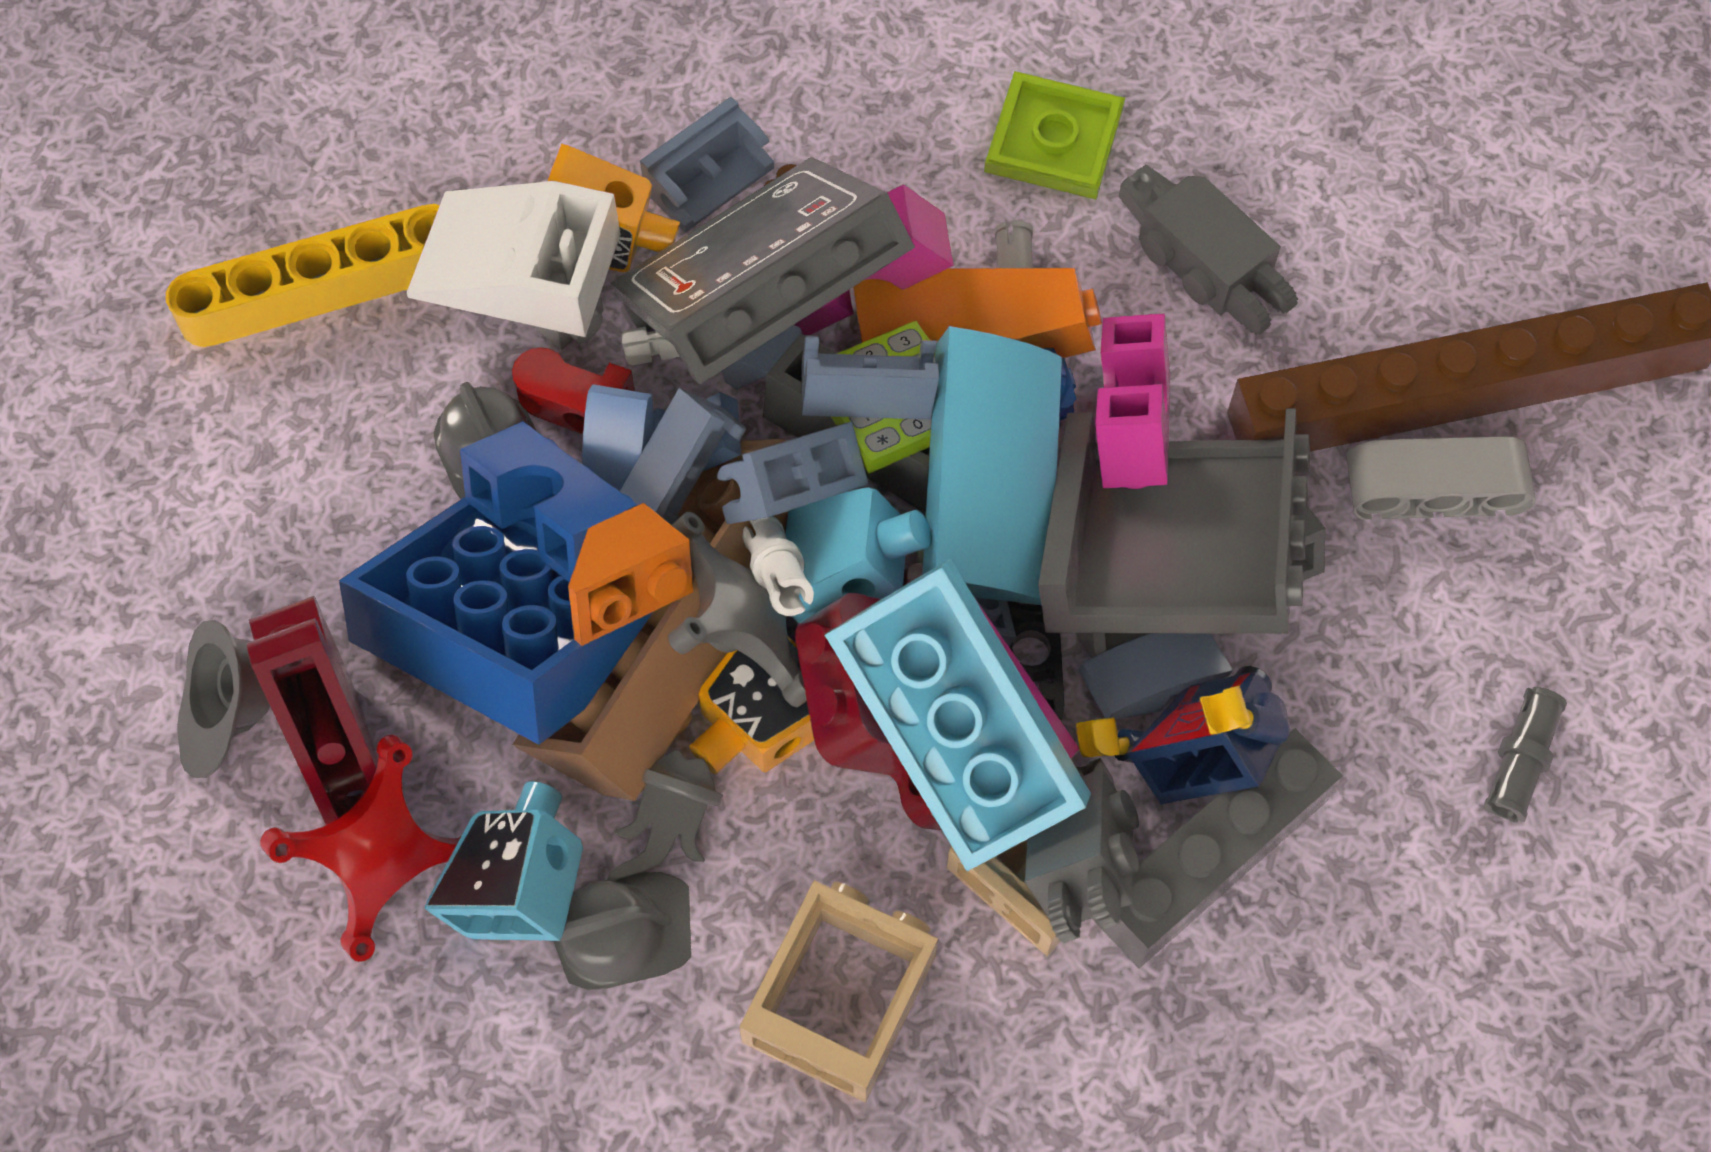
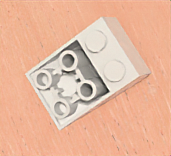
[407,181,621,337]

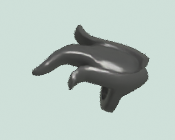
[607,750,724,881]

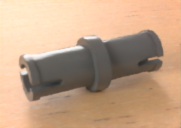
[1483,687,1567,823]

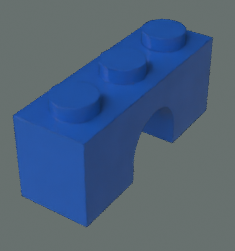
[460,421,637,582]

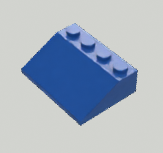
[339,497,653,745]

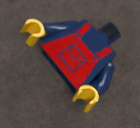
[1076,666,1290,805]

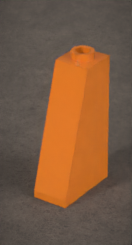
[853,268,1102,358]

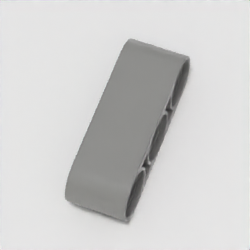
[1346,436,1536,520]

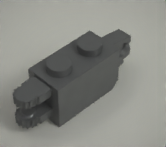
[1118,164,1299,335]
[1025,758,1139,944]

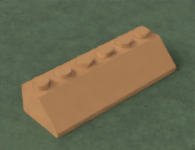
[512,439,788,801]

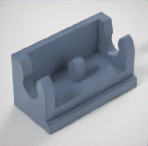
[640,97,774,233]
[802,336,939,419]
[620,388,746,525]
[717,422,869,524]

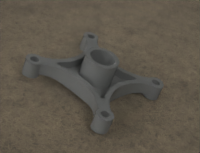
[668,512,807,707]

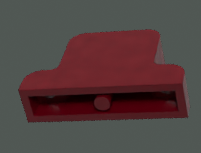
[795,563,942,830]
[246,596,378,825]

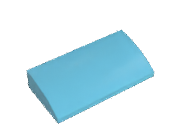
[922,326,1062,605]
[825,558,1091,871]

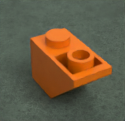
[568,503,693,646]

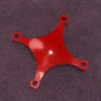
[260,734,461,962]

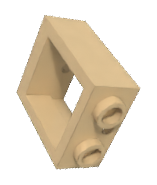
[739,880,938,1103]

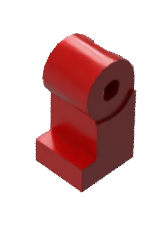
[512,347,635,434]

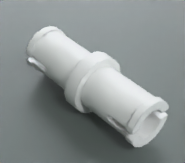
[742,516,814,616]

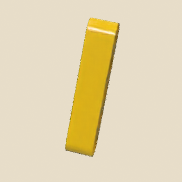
[165,204,440,347]

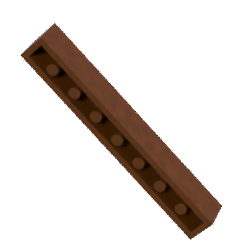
[1227,282,1711,452]

